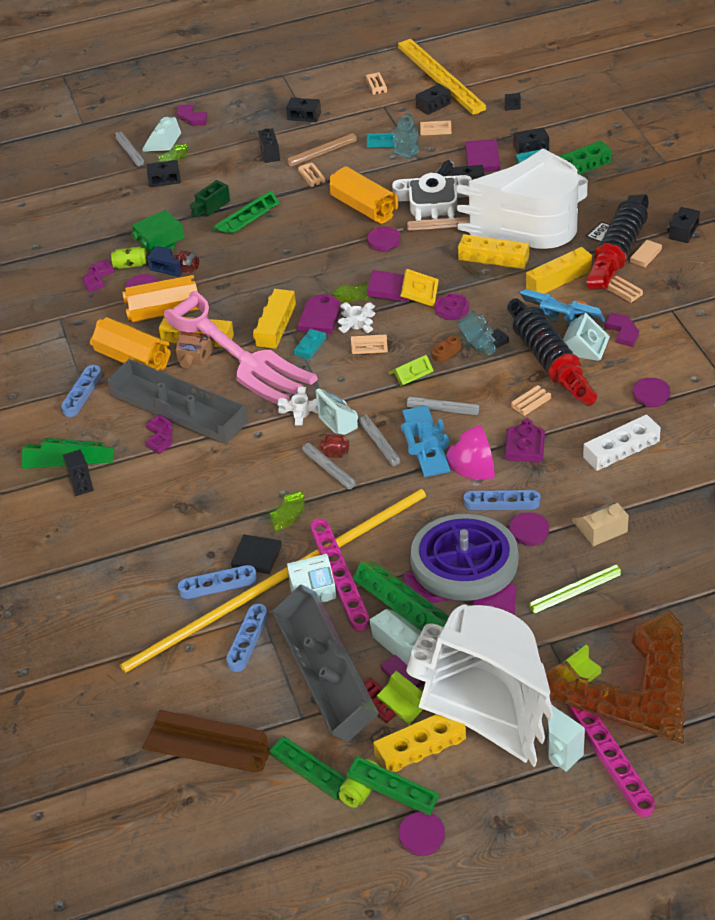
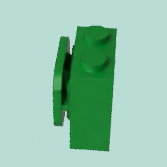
[132,210,184,254]

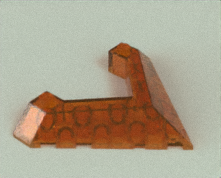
[545,610,684,744]

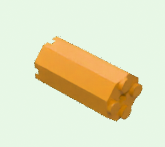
[329,166,398,224]
[122,275,200,323]
[90,317,171,370]

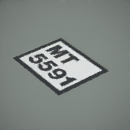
[586,221,610,242]

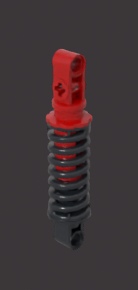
[587,194,649,290]
[507,298,597,406]

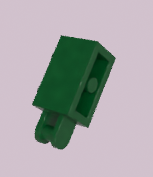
[190,180,230,217]

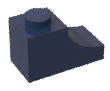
[147,246,182,277]

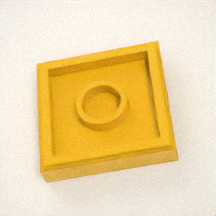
[400,269,439,307]

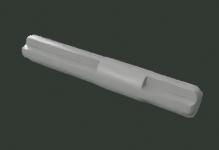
[115,131,144,167]
[407,396,480,415]
[359,415,401,467]
[302,443,356,490]

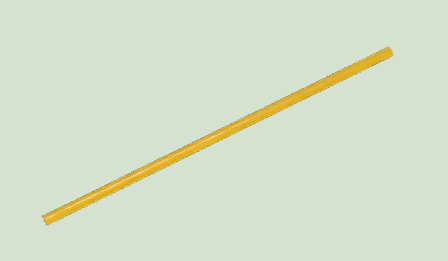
[120,489,426,673]

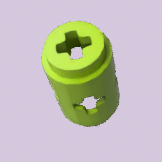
[111,246,147,269]
[339,759,379,808]

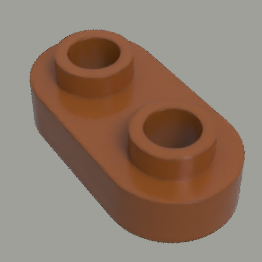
[431,336,462,362]

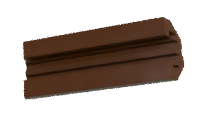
[142,710,269,772]

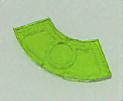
[158,143,188,162]
[332,282,373,302]
[270,491,305,531]

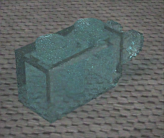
[393,113,419,159]
[457,310,496,355]

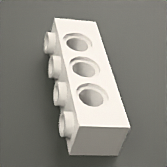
[583,414,661,471]

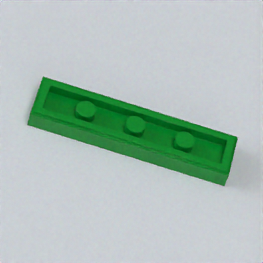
[269,736,347,801]
[346,756,440,816]

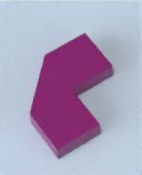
[177,104,207,126]
[82,259,114,292]
[605,312,639,347]
[145,414,173,454]

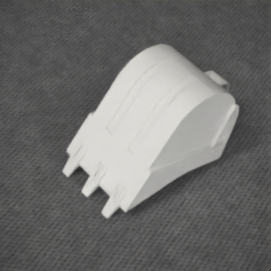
[457,149,588,249]
[406,605,553,767]

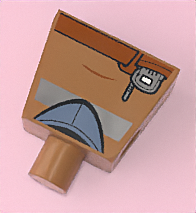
[176,331,215,369]

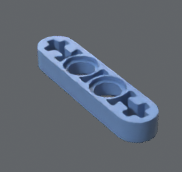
[61,365,102,417]
[463,490,541,510]
[178,565,257,599]
[227,604,268,672]

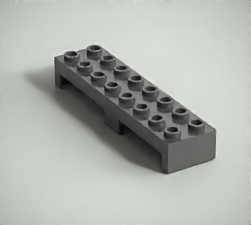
[107,359,248,444]
[272,584,379,742]

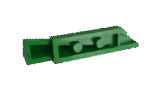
[211,190,280,234]
[22,437,114,469]

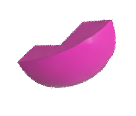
[446,425,495,480]

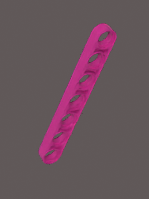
[311,519,369,631]
[567,693,655,817]

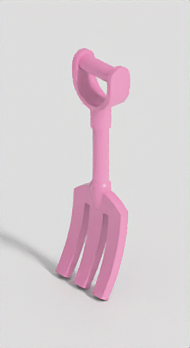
[164,291,318,405]

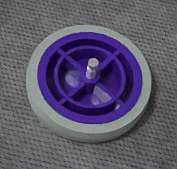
[410,514,519,601]

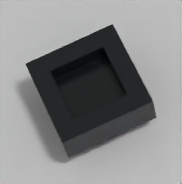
[505,93,521,111]
[484,328,509,350]

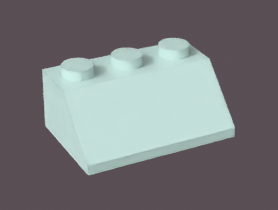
[370,609,422,665]

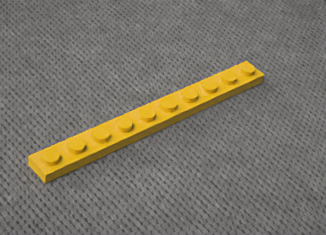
[398,39,486,115]

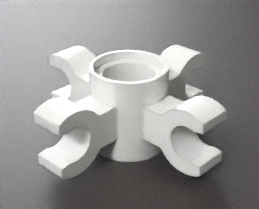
[338,302,375,333]
[278,387,318,425]

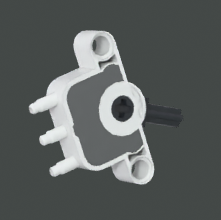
[392,160,472,221]

